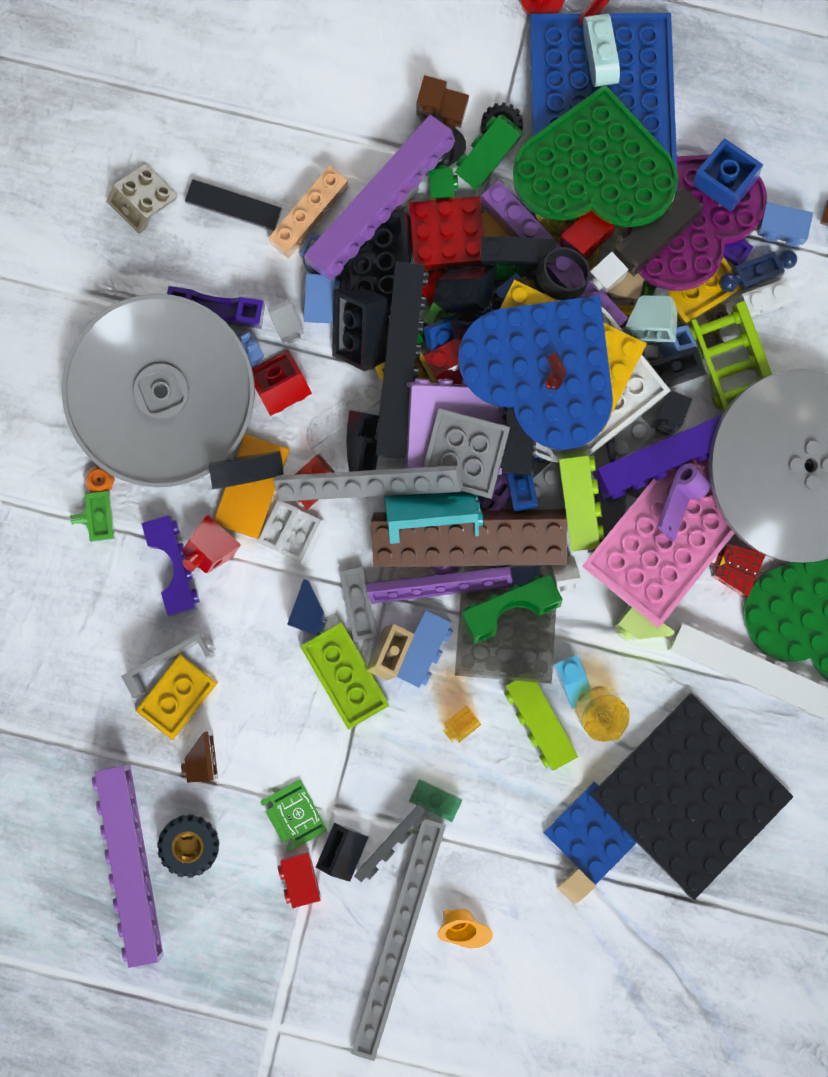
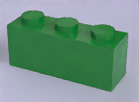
[454,114,524,191]

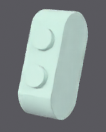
[583,14,620,87]

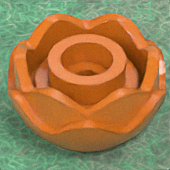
[84,465,115,493]

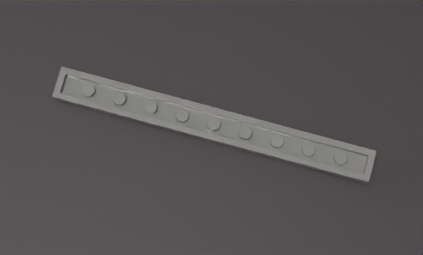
[351,819,446,1061]

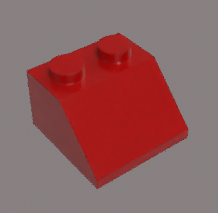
[252,349,312,416]

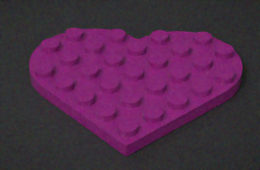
[626,154,767,291]

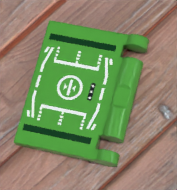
[260,780,328,853]

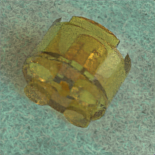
[575,686,630,742]

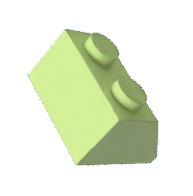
[614,605,675,641]

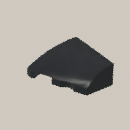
[451,297,505,338]

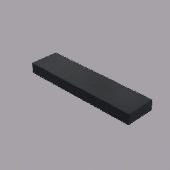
[185,179,282,231]

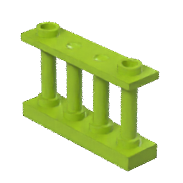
[688,301,772,412]

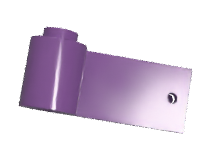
[657,463,710,541]

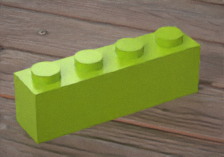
[559,448,605,551]
[503,672,578,771]

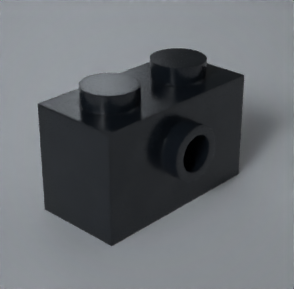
[315,822,369,882]

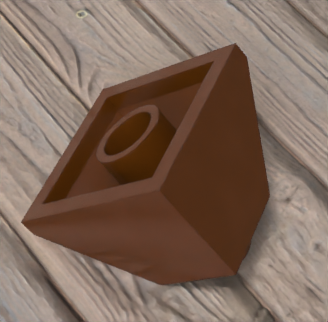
[181,730,218,783]

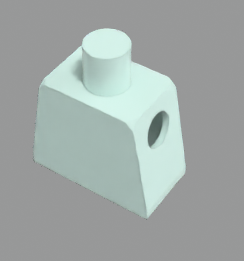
[626,287,678,342]

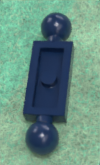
[719,250,798,292]

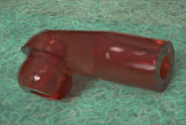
[545,352,567,390]

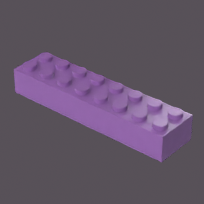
[92,765,164,968]

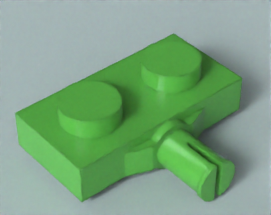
[70,491,115,542]

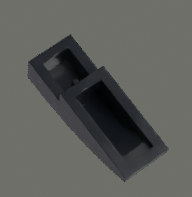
[346,410,379,472]
[209,451,284,489]

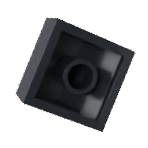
[433,266,497,313]

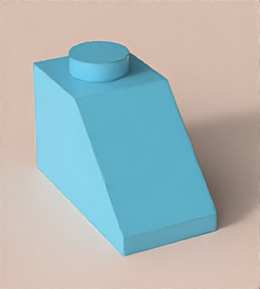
[553,655,594,709]

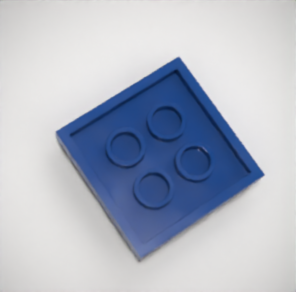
[543,781,636,885]

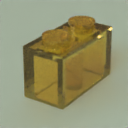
[442,705,482,743]

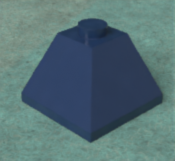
[287,579,327,636]

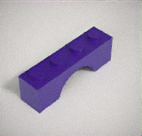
[167,286,265,329]
[141,515,200,617]

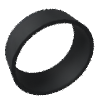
[536,247,590,301]

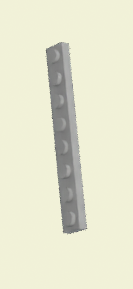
[274,465,463,501]

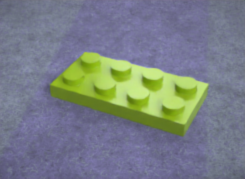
[300,622,390,730]

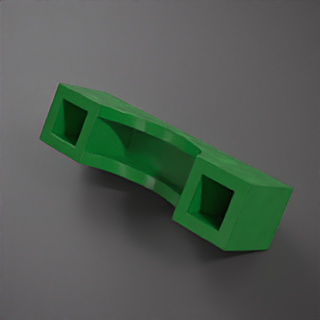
[461,574,563,645]

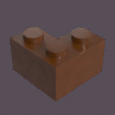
[416,75,469,129]

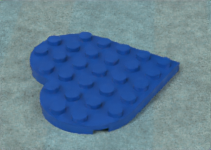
[458,295,613,450]

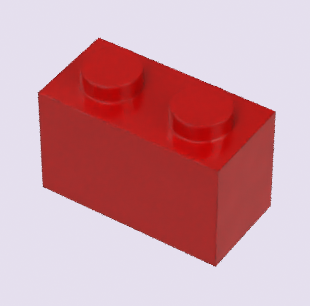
[560,211,615,259]
[277,852,322,909]

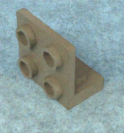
[106,164,177,234]

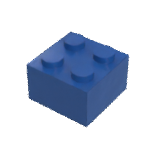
[693,138,764,212]

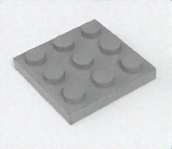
[424,408,511,499]

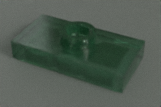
[409,779,463,822]

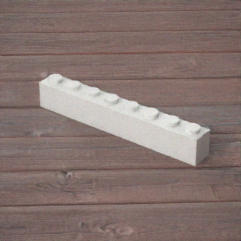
[668,621,828,722]

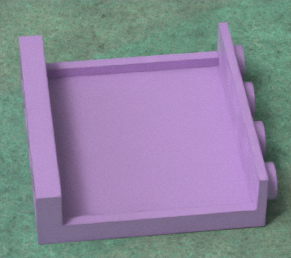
[402,378,505,475]

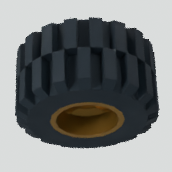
[157,814,220,878]

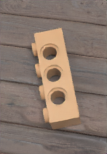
[269,165,348,259]

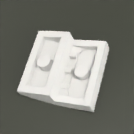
[257,499,324,565]

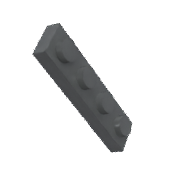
[354,801,428,882]

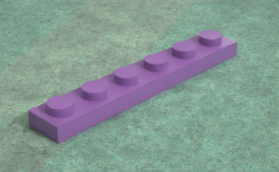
[367,566,514,604]

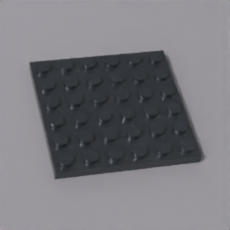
[590,693,794,900]

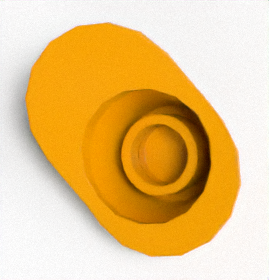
[437,909,493,948]

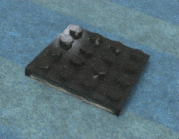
[454,585,556,684]

